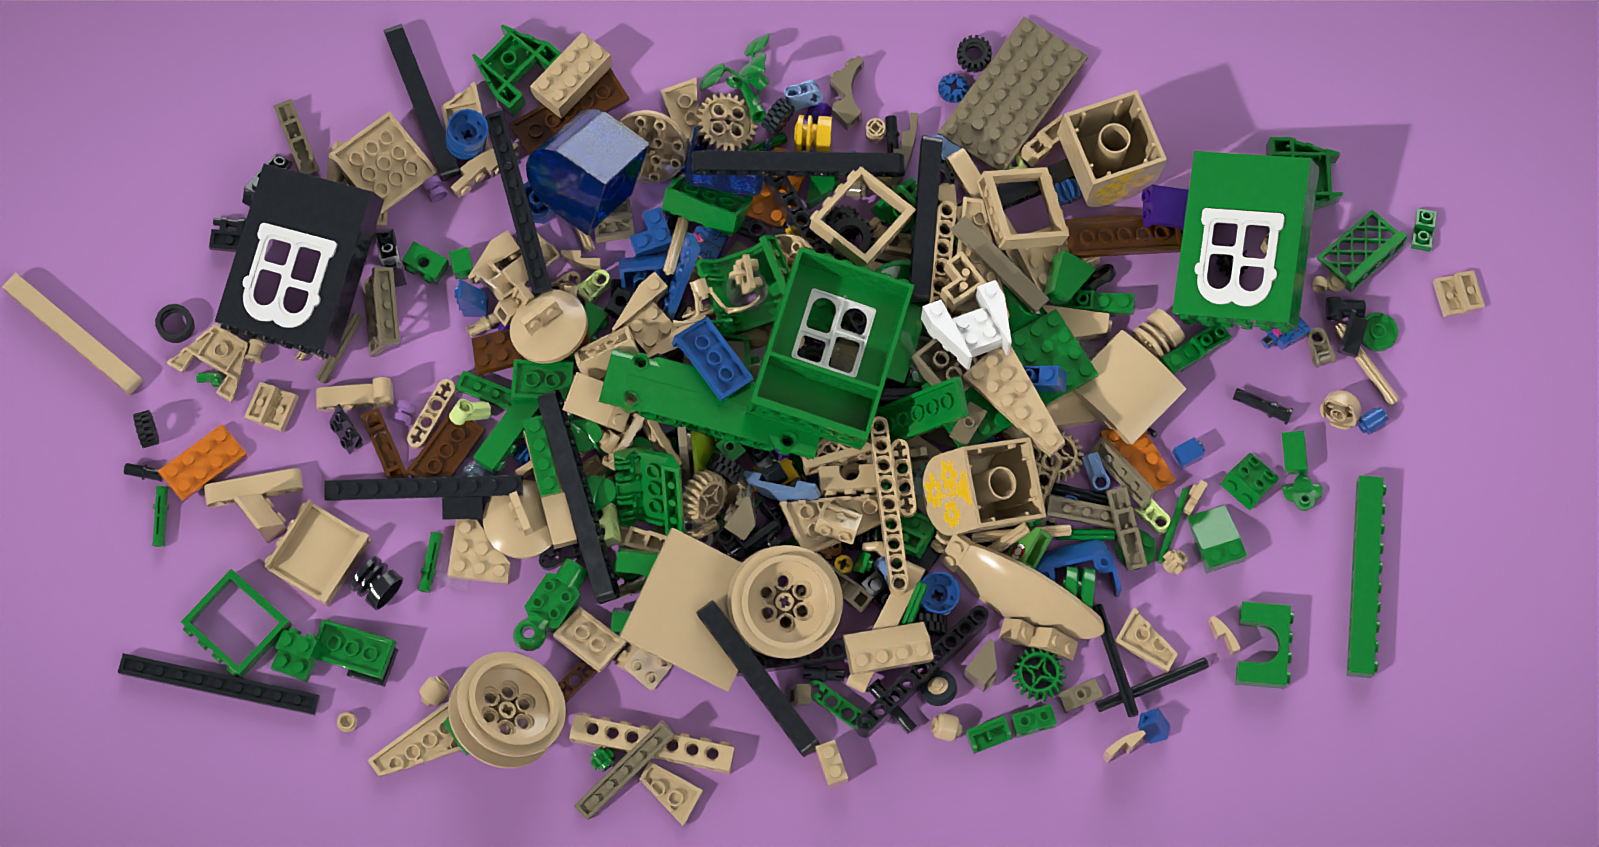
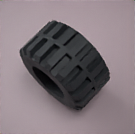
[826,213,875,265]

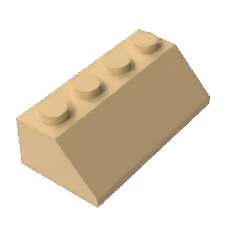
[843,622,934,676]

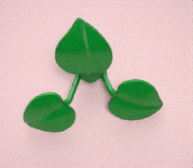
[700,33,770,91]
[571,419,655,512]

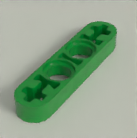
[808,680,871,731]

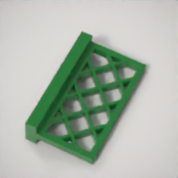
[1317,209,1407,293]

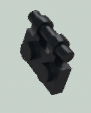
[209,216,246,252]

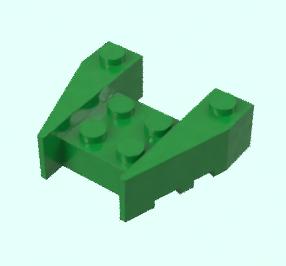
[472,24,562,117]
[1266,137,1343,211]

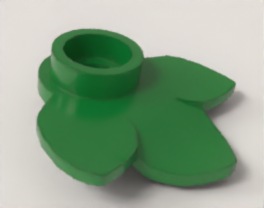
[1282,474,1323,511]

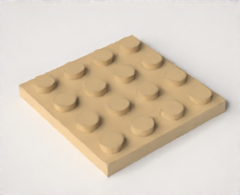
[328,111,438,215]

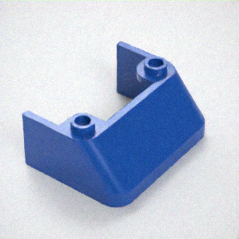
[1035,539,1122,597]

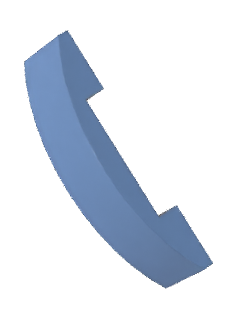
[743,470,821,502]

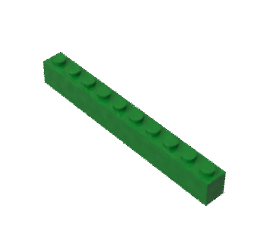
[473,301,610,475]
[1347,475,1387,678]

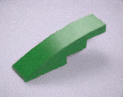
[886,303,923,384]

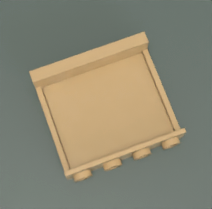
[265,499,372,607]

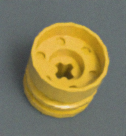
[794,115,832,152]

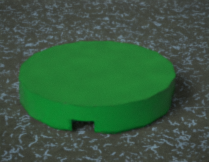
[1362,312,1398,352]

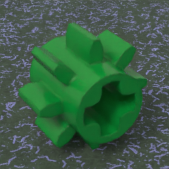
[590,746,615,772]

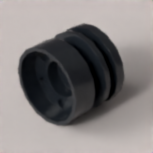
[349,556,404,610]

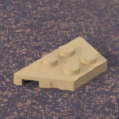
[441,82,490,152]

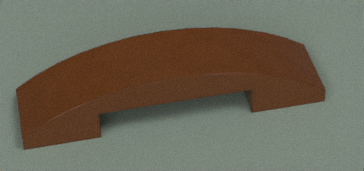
[360,407,409,479]

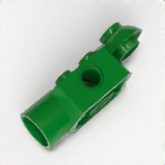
[513,558,589,651]

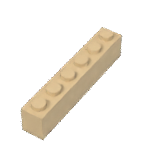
[524,428,578,549]

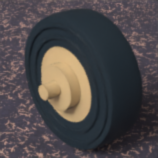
[920,670,957,706]

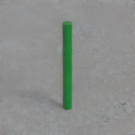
[1156,488,1190,564]

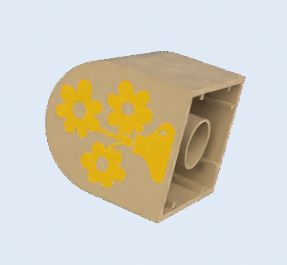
[1057,90,1167,207]
[923,437,1046,536]

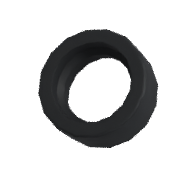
[155,304,195,343]

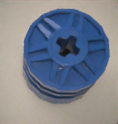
[445,109,489,160]
[919,571,960,616]

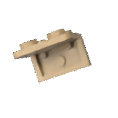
[615,643,672,690]

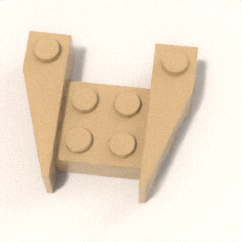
[612,272,694,357]

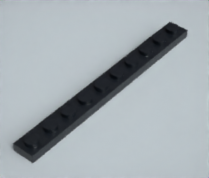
[484,110,553,296]
[324,475,523,501]
[118,653,320,716]

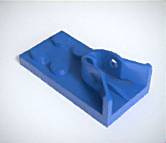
[672,316,754,402]

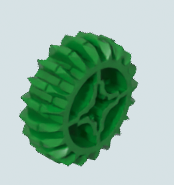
[1011,647,1066,701]

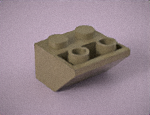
[724,484,757,540]

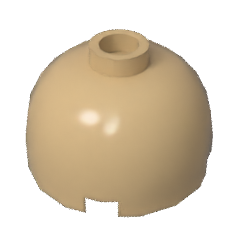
[1320,390,1361,430]

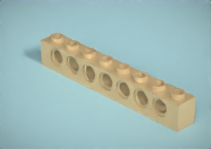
[569,713,735,774]

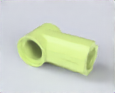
[449,399,491,425]

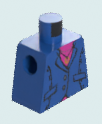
[683,226,728,260]
[1261,317,1311,350]

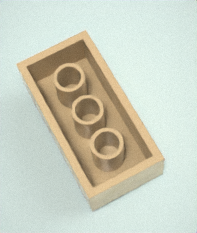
[530,32,613,119]

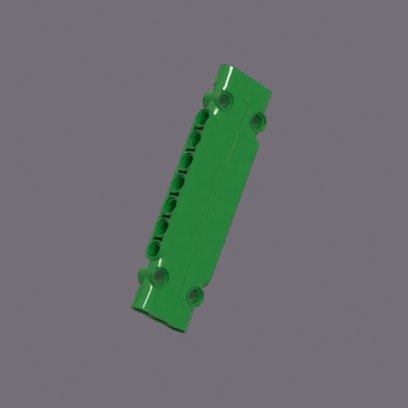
[599,349,820,460]

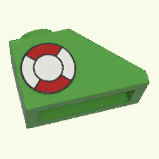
[1007,528,1052,570]

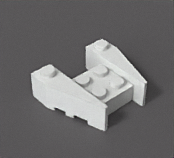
[921,280,1011,370]

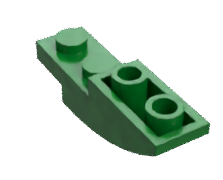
[1054,290,1135,317]
[1159,324,1232,375]

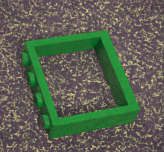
[181,569,292,678]

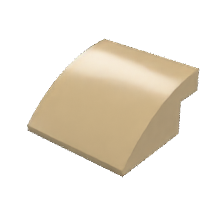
[1073,330,1186,444]

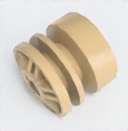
[1132,308,1185,360]

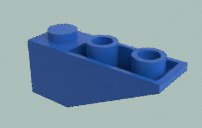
[455,280,488,317]
[1023,366,1067,393]

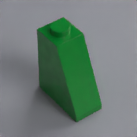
[1044,250,1096,305]

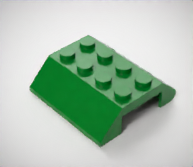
[613,447,685,536]

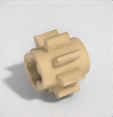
[1163,549,1188,575]

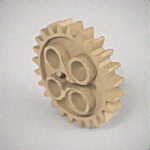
[695,93,758,151]

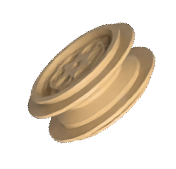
[727,545,843,658]
[448,652,566,768]

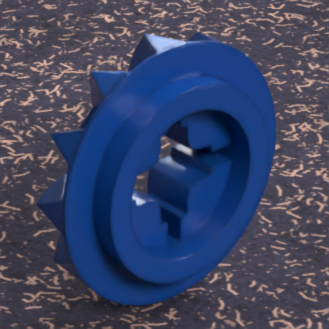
[938,73,969,103]

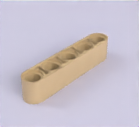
[204,468,304,507]

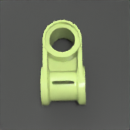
[577,269,611,305]
[1133,499,1170,534]

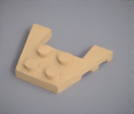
[167,324,249,403]

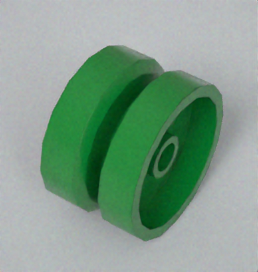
[1062,566,1095,609]

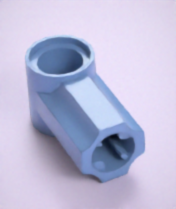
[1081,452,1110,493]

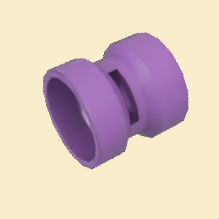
[422,175,448,202]
[392,400,416,426]

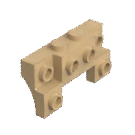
[473,233,561,301]

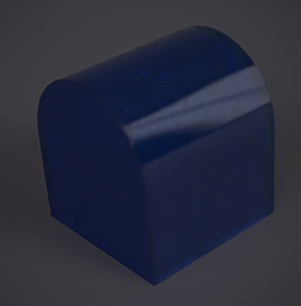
[526,109,650,235]

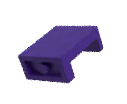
[1141,184,1189,233]

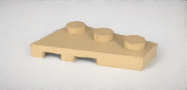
[660,78,699,142]
[1115,607,1178,672]
[640,761,703,827]

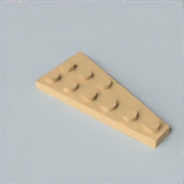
[950,197,1010,319]
[963,347,1065,458]

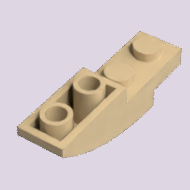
[451,143,520,198]

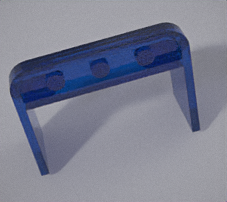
[685,124,771,196]

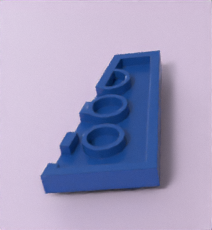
[662,232,701,320]

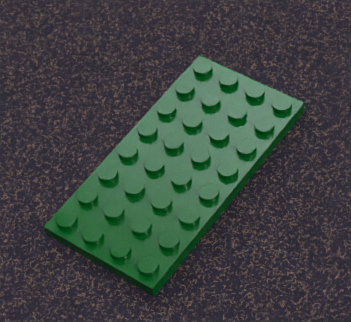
[920,309,1099,448]

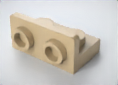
[814,502,862,544]

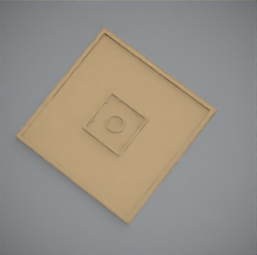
[619,528,779,692]

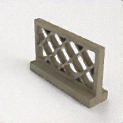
[363,267,401,357]

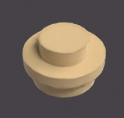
[1327,273,1345,292]
[337,712,357,733]

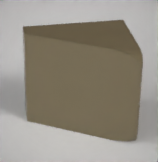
[789,684,811,707]

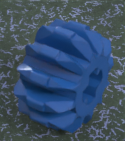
[1053,178,1082,206]

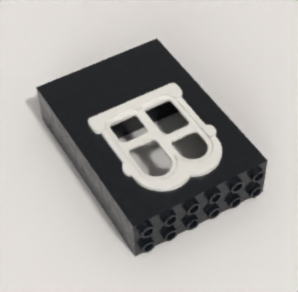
[214,163,384,359]

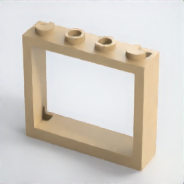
[809,167,916,267]
[977,167,1069,250]

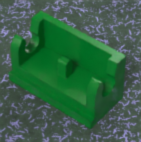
[1282,430,1309,475]
[965,716,1012,754]

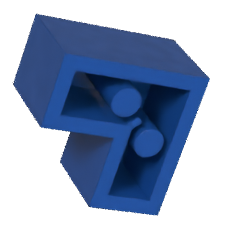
[630,206,672,257]

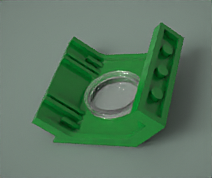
[695,235,790,335]

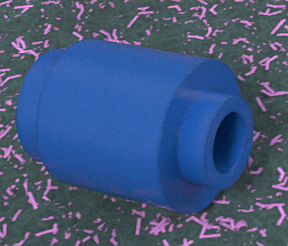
[1358,407,1389,435]

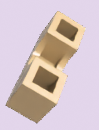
[818,464,879,498]

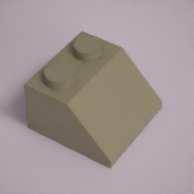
[964,638,997,692]

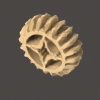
[1033,430,1084,483]
[682,470,728,524]

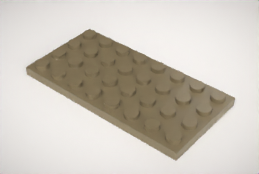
[937,17,1088,171]

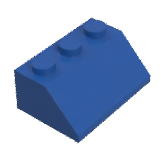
[619,254,674,304]

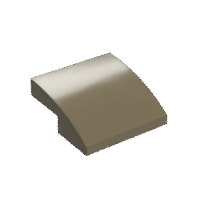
[591,199,635,243]

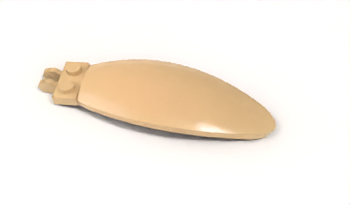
[930,531,1105,639]

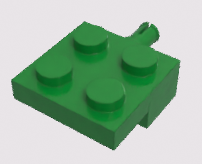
[882,512,937,564]

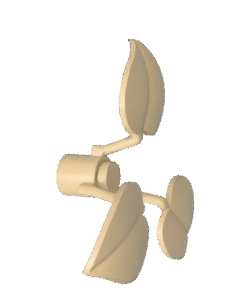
[673,278,761,327]

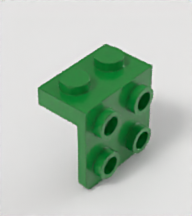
[1220,453,1279,511]

